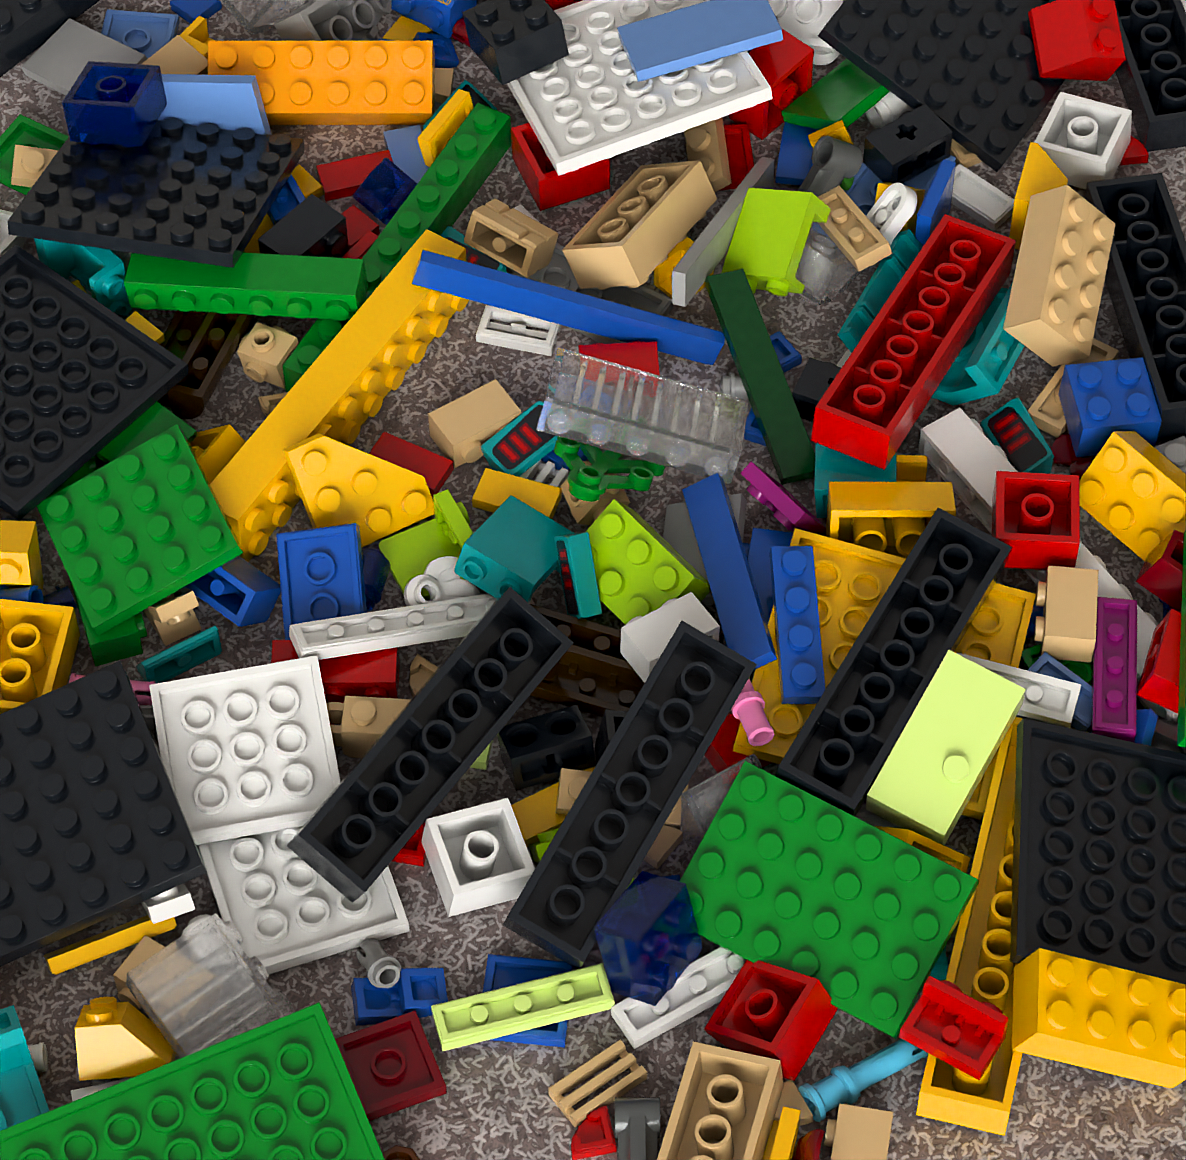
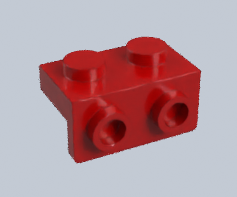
[899,976,1009,1080]

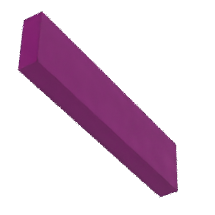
[1091,597,1137,742]

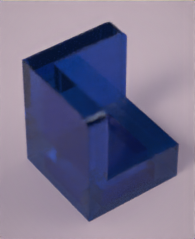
[353,158,417,225]

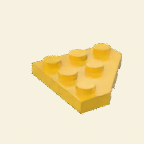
[283,433,435,548]

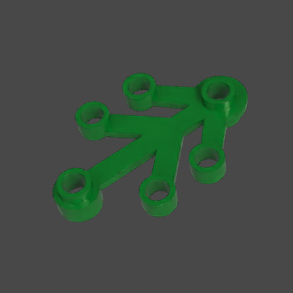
[554,420,668,502]

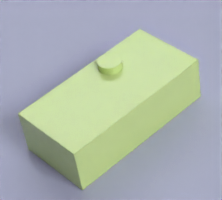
[866,650,1026,845]

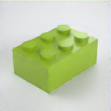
[586,499,711,625]

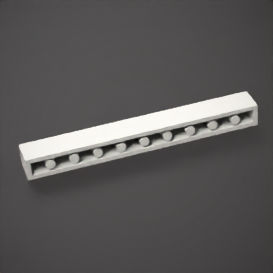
[919,407,1178,724]

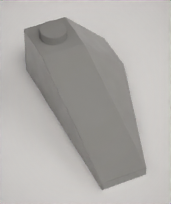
[273,0,392,41]

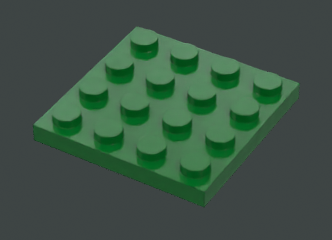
[37,424,243,635]

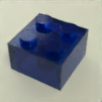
[62,61,167,147]
[594,871,703,1006]

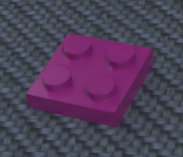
[740,461,826,536]

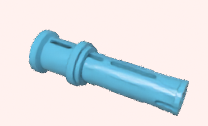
[798,1039,929,1122]

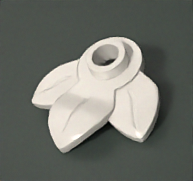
[404,556,481,606]

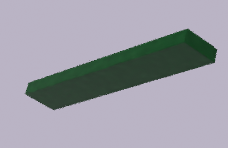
[704,269,815,485]

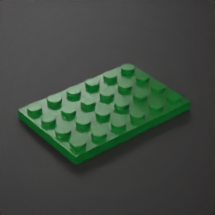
[662,761,979,1039]

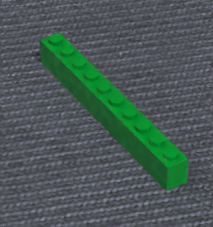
[283,103,512,392]

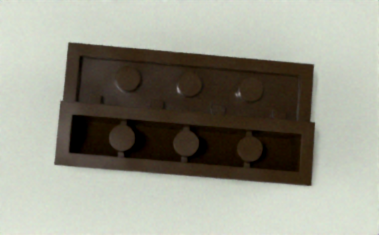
[157,310,256,419]
[530,604,644,717]

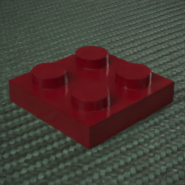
[335,1011,447,1121]

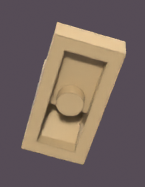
[143,587,201,646]

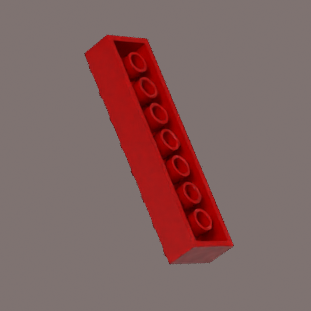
[811,214,1016,470]

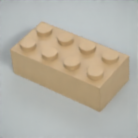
[562,160,717,290]
[1003,185,1115,367]
[657,1041,784,1160]

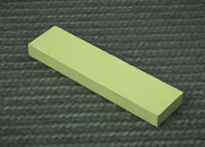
[431,963,615,1051]

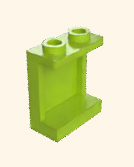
[721,188,831,296]

